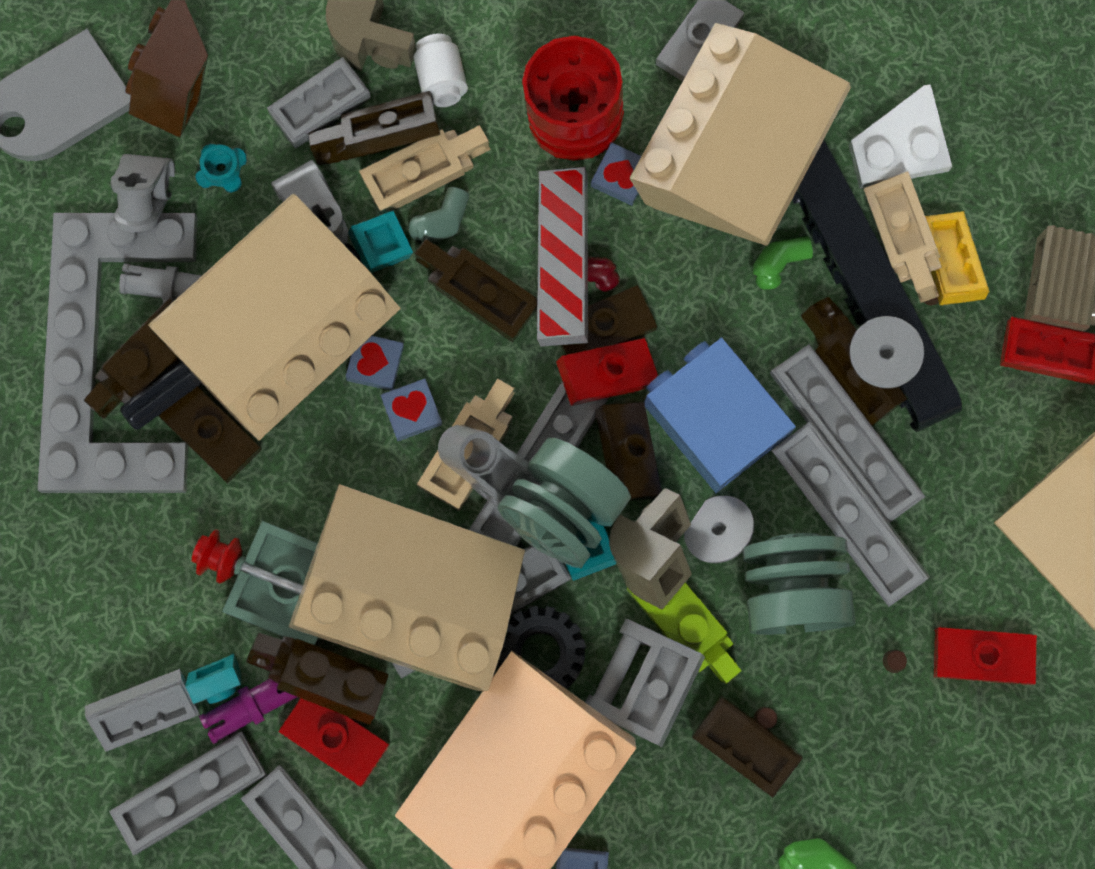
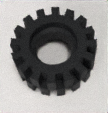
[498,606,586,689]

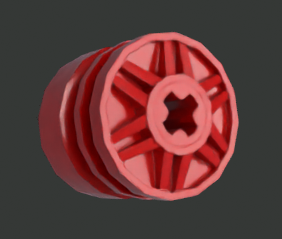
[522,36,624,161]

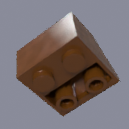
[125,0,208,138]

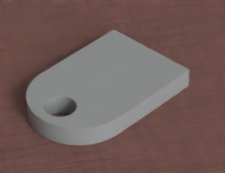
[0,29,131,161]

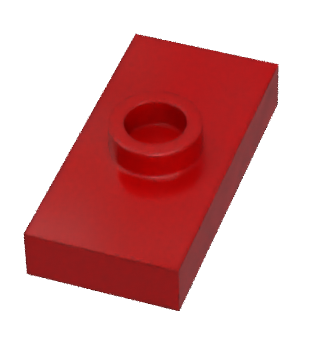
[1000,317,1095,385]
[556,338,658,406]
[934,627,1037,685]
[278,698,390,787]

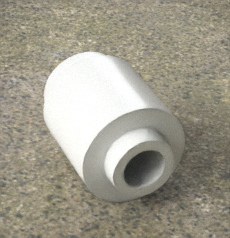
[413,34,468,107]

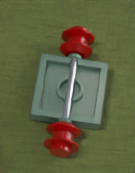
[191,521,321,646]

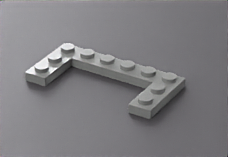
[38,213,197,493]

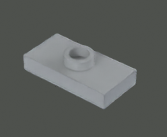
[655,0,744,82]
[267,57,371,149]
[85,669,200,752]

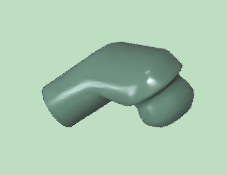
[408,187,469,243]

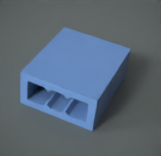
[644,337,796,493]

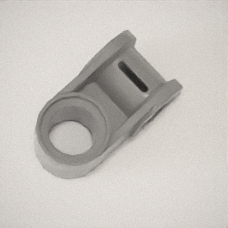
[111,154,175,232]
[271,160,348,243]
[438,425,531,507]

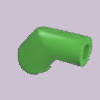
[753,236,813,290]
[778,838,857,869]

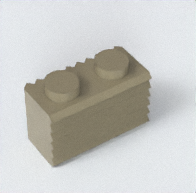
[1024,225,1095,332]

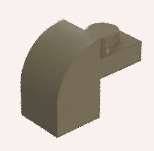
[326,0,416,71]
[609,488,692,610]

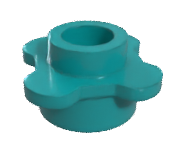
[195,144,247,193]

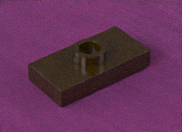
[561,285,658,355]
[158,386,262,484]
[595,402,662,501]
[692,695,803,798]

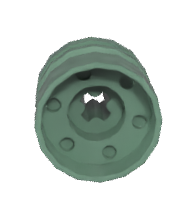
[497,438,631,568]
[742,533,856,635]

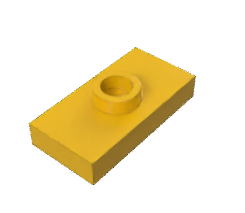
[925,211,989,305]

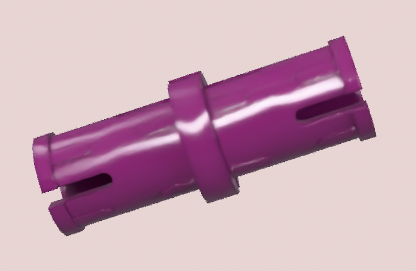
[199,679,297,744]

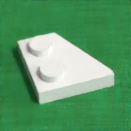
[849,84,952,188]

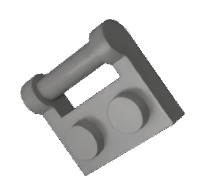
[585,619,705,747]

